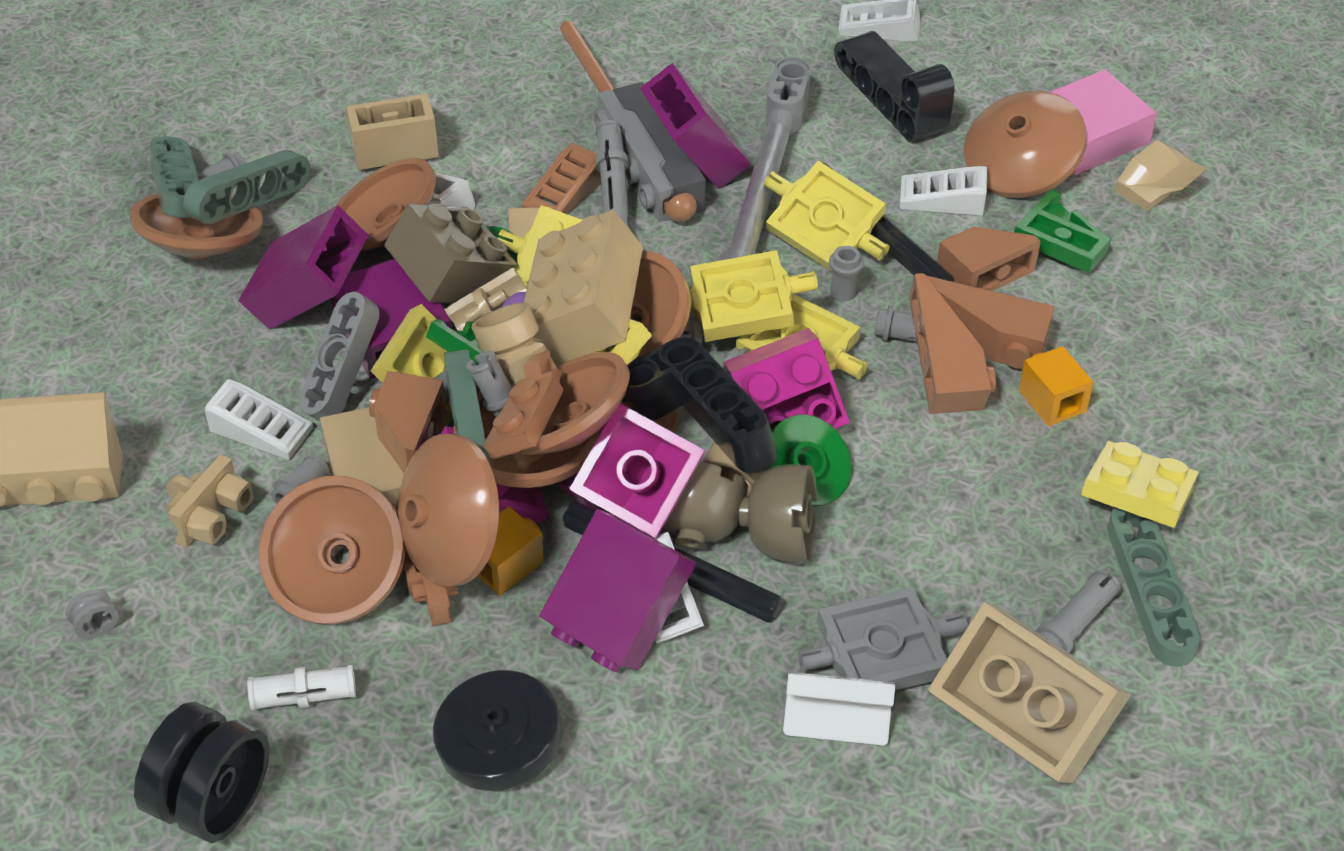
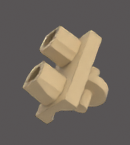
[444,267,527,331]
[166,454,254,548]

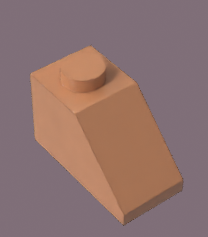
[937,227,1041,291]
[369,371,447,473]

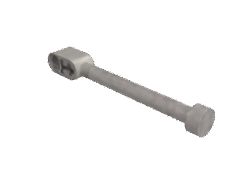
[716,57,811,261]

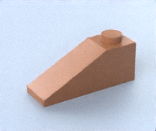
[909,273,996,414]
[927,276,1055,369]

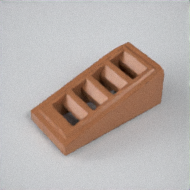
[521,143,601,214]

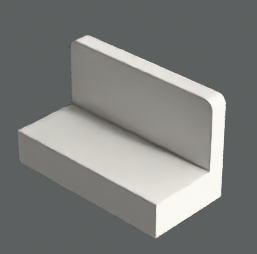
[783,671,895,746]

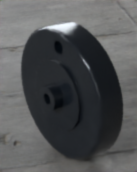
[433,670,562,791]

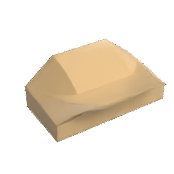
[1115,140,1208,211]

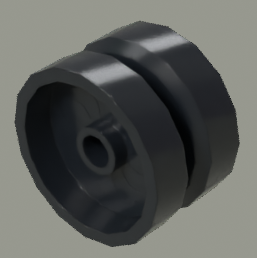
[134,701,270,844]

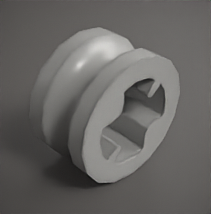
[65,589,119,640]

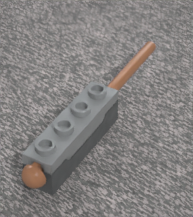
[560,21,706,223]

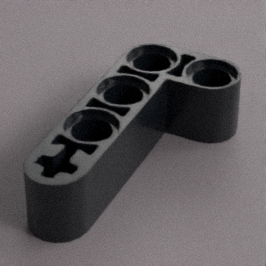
[834,31,955,142]
[625,337,778,473]

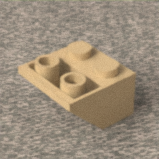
[345,93,439,170]

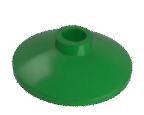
[768,414,851,507]

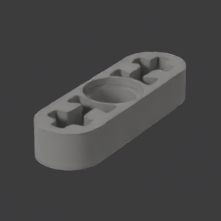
[299,292,379,421]

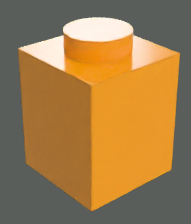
[1019,346,1094,426]
[477,506,544,596]

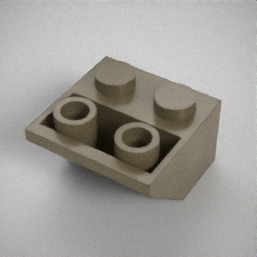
[384,204,518,304]

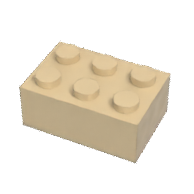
[524,209,643,366]
[927,602,1131,783]

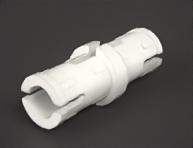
[247,664,356,711]

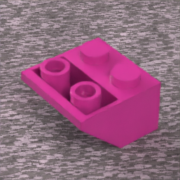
[723,328,850,430]

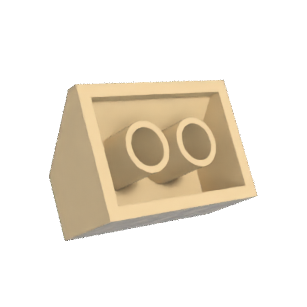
[0,392,123,507]

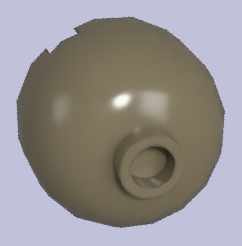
[662,462,748,549]
[739,464,817,562]

